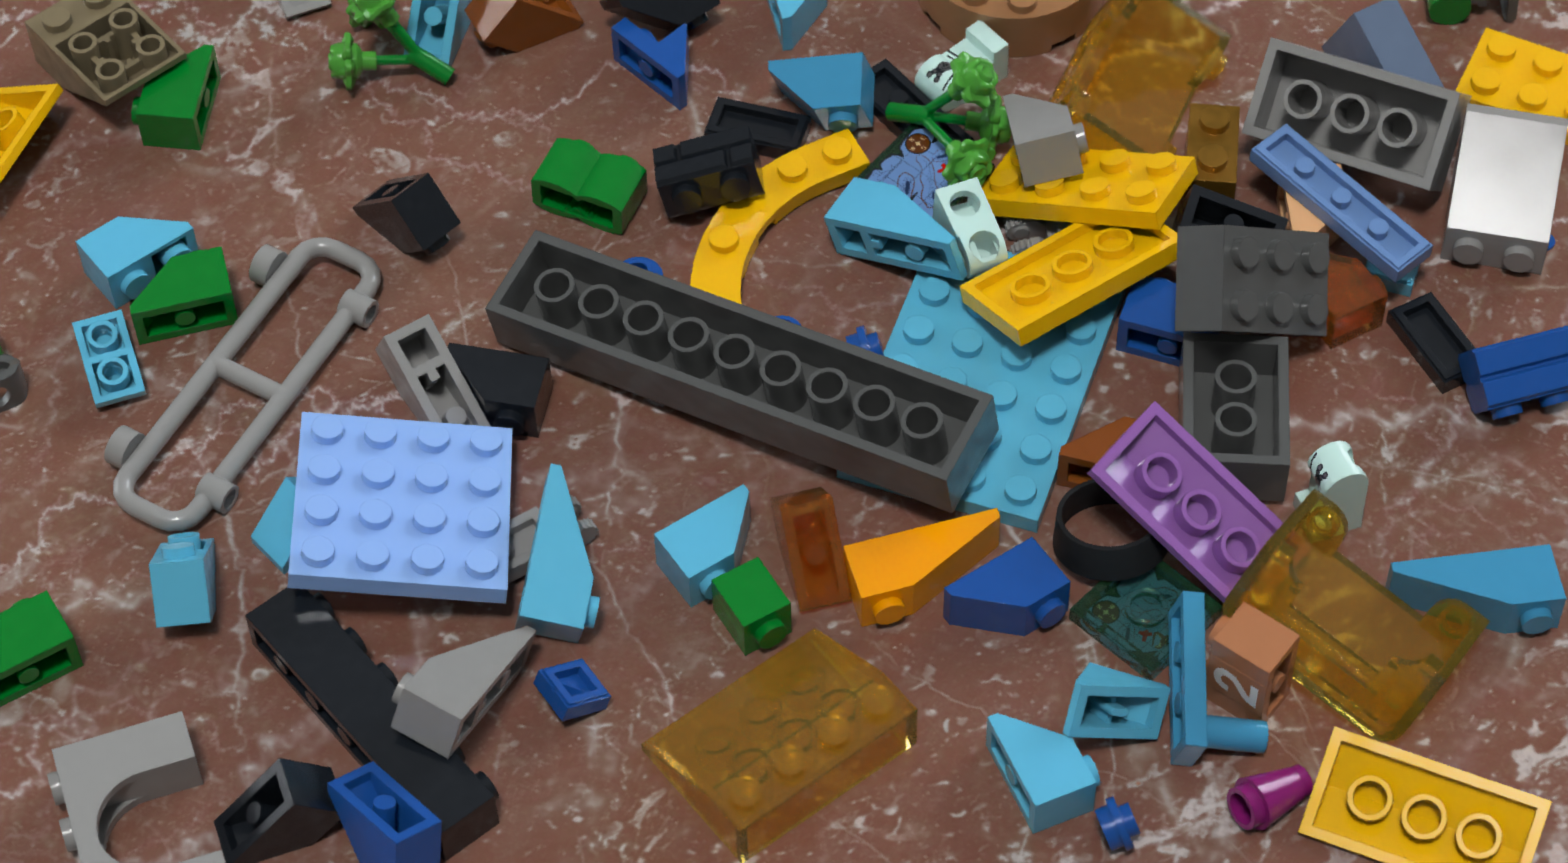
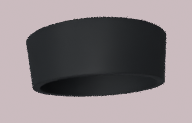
[1053,479,1168,581]

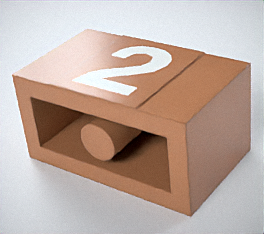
[1206,602,1300,722]

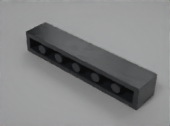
[245,588,499,862]

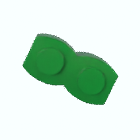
[531,138,647,234]

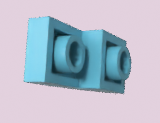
[72,309,147,408]

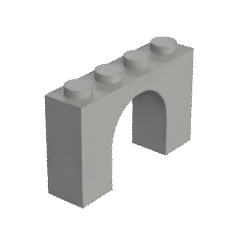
[47,711,226,863]

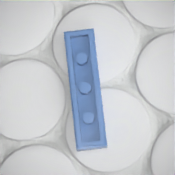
[1249,124,1433,283]

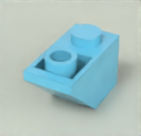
[75,216,198,309]
[149,532,216,628]

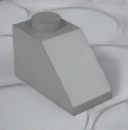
[1003,94,1089,187]

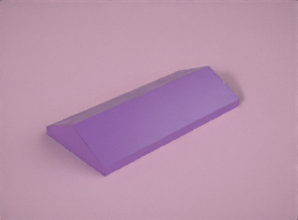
[1087,401,1311,613]

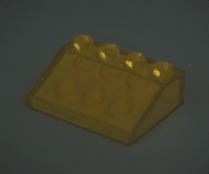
[641,628,918,863]

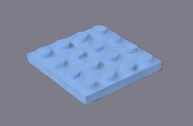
[287,412,512,604]

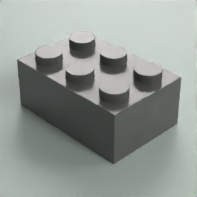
[1175,225,1330,337]
[1178,332,1290,501]

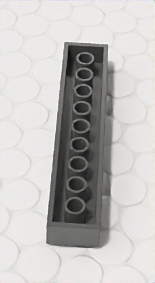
[485,230,999,513]

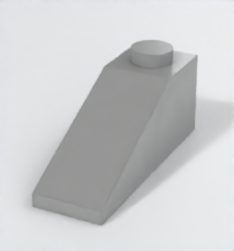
[375,314,491,427]
[391,625,537,759]

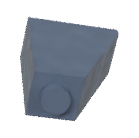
[1321,0,1445,88]

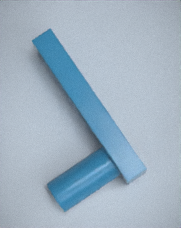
[1168,591,1268,766]

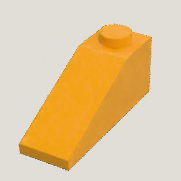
[843,508,1001,627]

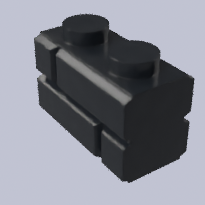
[653,124,765,219]

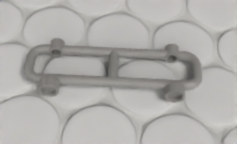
[104,237,381,532]

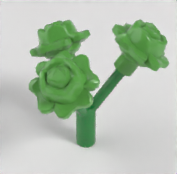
[328,0,455,90]
[885,51,1011,186]

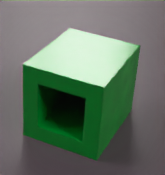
[711,557,792,656]

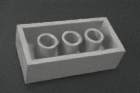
[1242,37,1472,192]

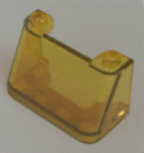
[1048,0,1232,155]
[1222,488,1490,742]

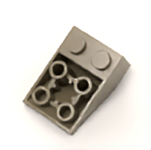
[25,0,187,106]

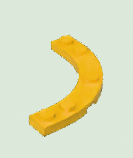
[690,128,870,304]

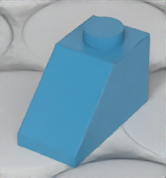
[768,52,875,133]

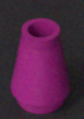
[1227,764,1313,830]

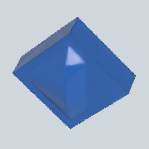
[533,658,611,722]

